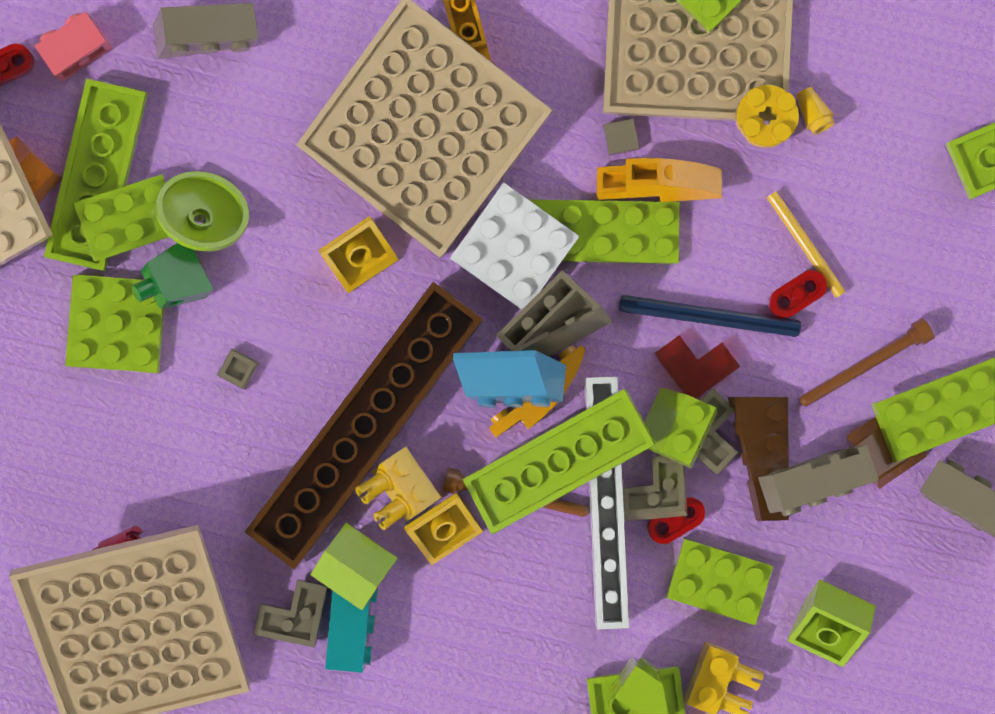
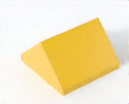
[318,216,399,293]
[404,492,483,565]

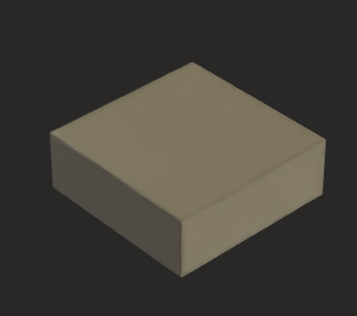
[603,119,639,156]
[217,348,260,390]

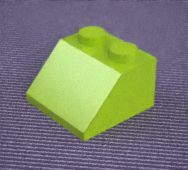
[644,387,717,469]
[787,579,876,667]
[610,657,668,714]

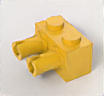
[356,446,441,530]
[683,641,764,714]

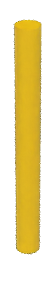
[766,191,846,298]

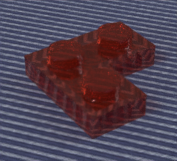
[654,335,740,399]

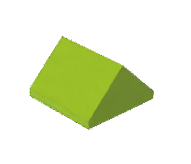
[310,522,398,610]

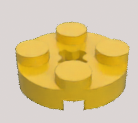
[735,85,799,148]

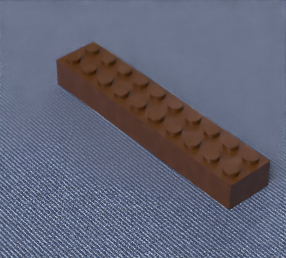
[245,282,483,570]

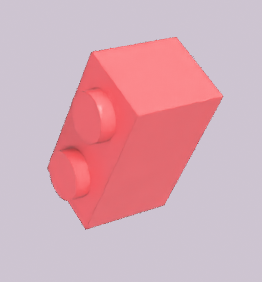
[34,12,112,82]

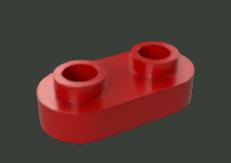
[0,43,34,86]
[768,270,827,318]
[647,497,705,544]

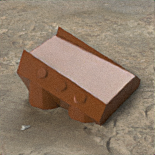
[846,417,927,489]

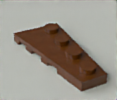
[728,397,789,521]

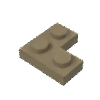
[697,388,738,475]
[623,456,687,521]
[254,579,328,647]

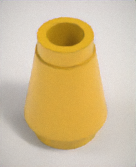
[796,87,835,135]

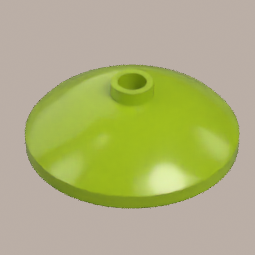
[155,171,249,251]

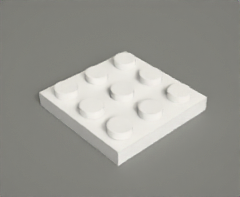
[450,182,579,309]

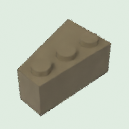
[153,3,258,59]
[496,271,613,357]
[758,445,879,516]
[920,459,995,538]

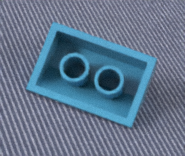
[453,350,566,408]

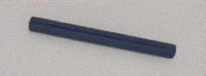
[619,295,801,337]

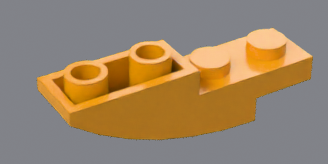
[443,0,492,62]
[596,158,722,202]
[489,344,585,438]

